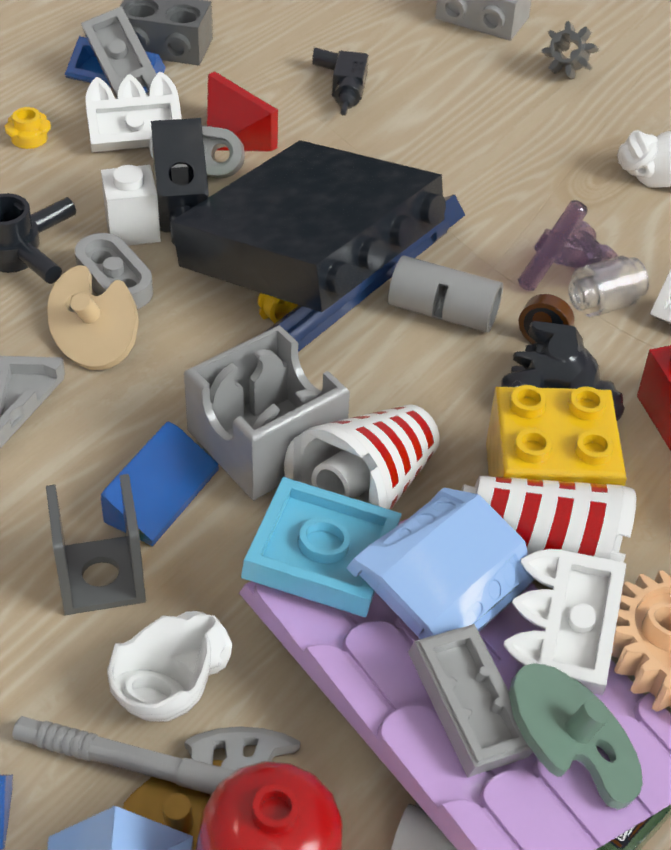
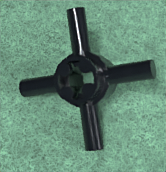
[0,193,76,284]

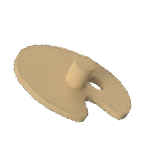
[47,265,139,370]

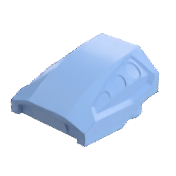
[347,487,535,639]

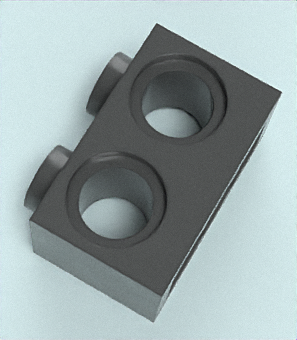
[120,0,213,66]

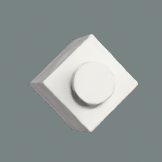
[101,165,161,246]

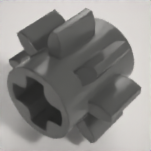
[542,21,599,79]

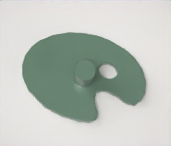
[508,663,643,810]

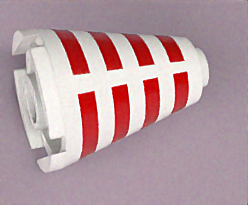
[284,405,440,510]
[461,476,636,562]

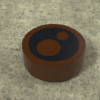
[518,294,575,344]

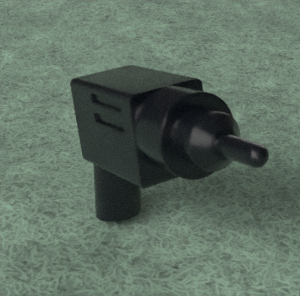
[312,47,368,116]

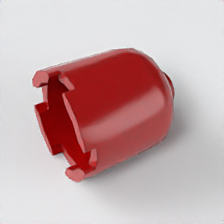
[196,761,343,850]

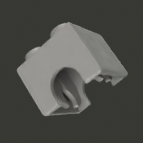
[184,325,350,501]

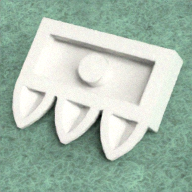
[85,72,182,152]
[504,549,627,695]

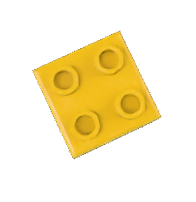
[486,385,627,486]

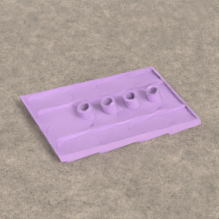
[239,519,671,850]

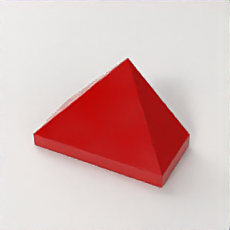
[207,71,278,152]

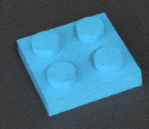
[241,477,402,618]

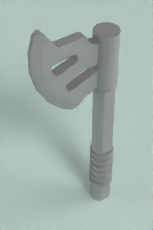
[13,716,301,795]

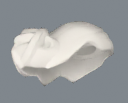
[618,130,671,188]
[107,611,232,721]

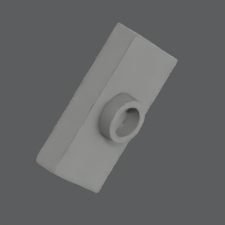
[408,624,533,778]

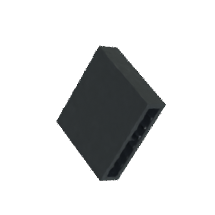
[171,140,446,312]

